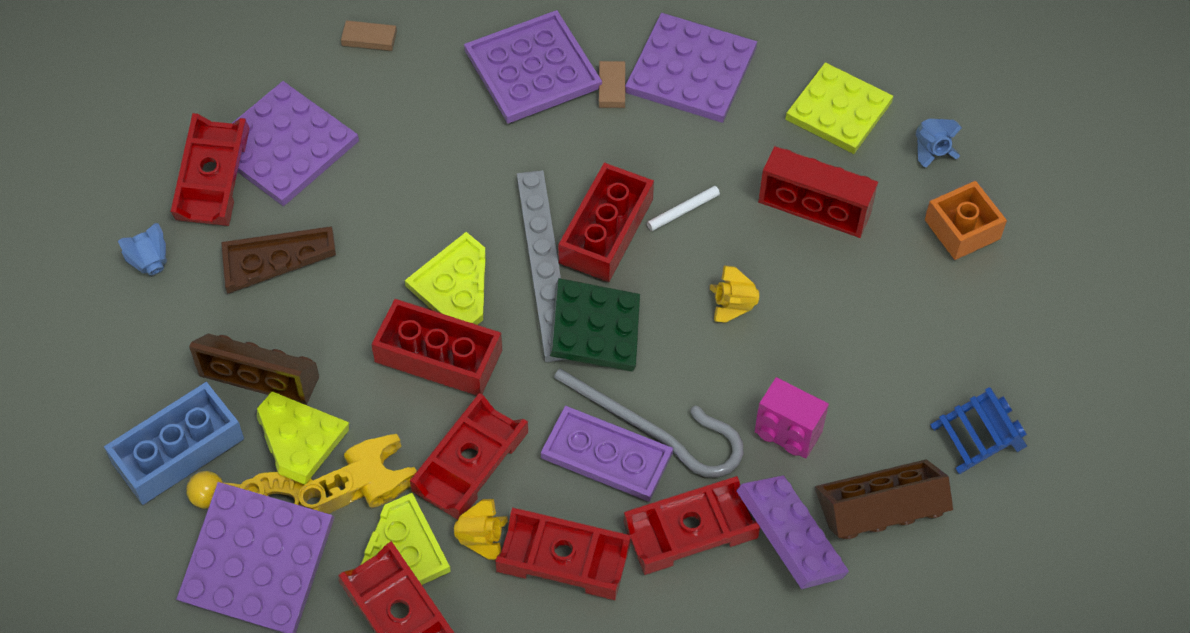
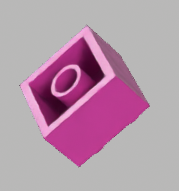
[754,377,829,459]

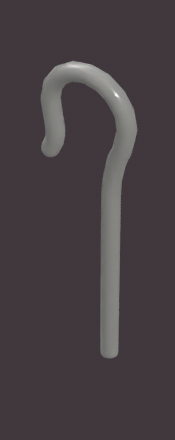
[554,368,744,478]

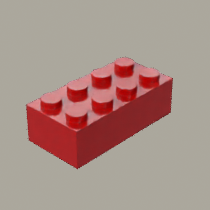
[758,146,878,238]
[558,163,654,282]
[371,299,503,396]

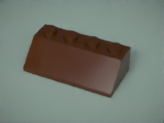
[189,333,319,405]
[815,459,953,539]

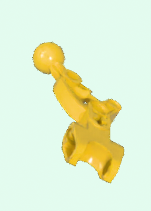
[186,434,417,514]

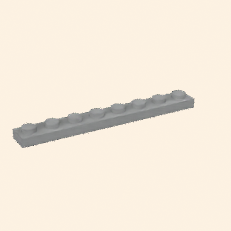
[517,170,567,362]

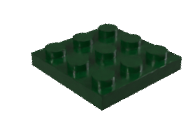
[550,278,640,372]

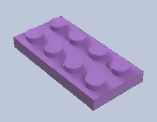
[541,406,673,502]
[737,475,849,589]

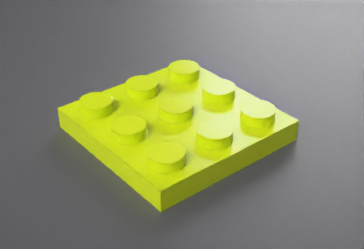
[785,62,893,154]

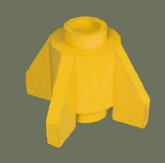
[709,265,759,322]
[454,499,508,559]

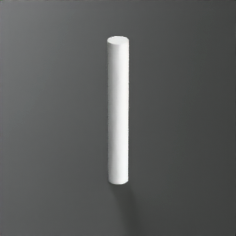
[647,186,720,231]

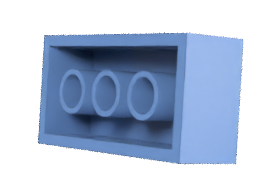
[104,382,244,505]

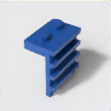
[930,387,1027,474]

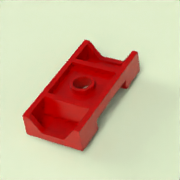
[170,113,250,226]
[410,393,528,520]
[623,476,760,575]
[495,507,631,600]
[338,541,454,633]

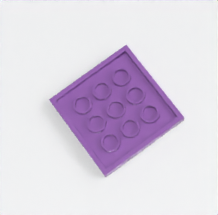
[464,10,602,124]
[625,13,757,123]
[232,81,359,207]
[176,482,335,633]

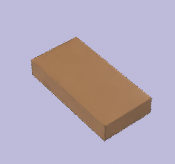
[341,21,397,51]
[599,61,625,108]

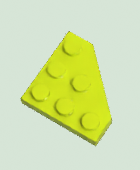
[405,232,486,325]
[257,392,349,485]
[361,493,451,585]

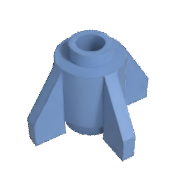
[916,119,962,168]
[118,223,167,275]

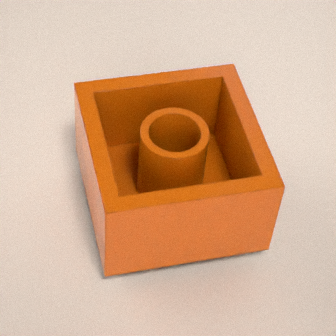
[925,181,1007,260]

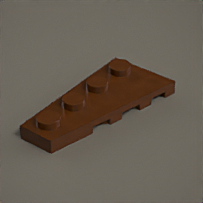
[221,226,336,294]

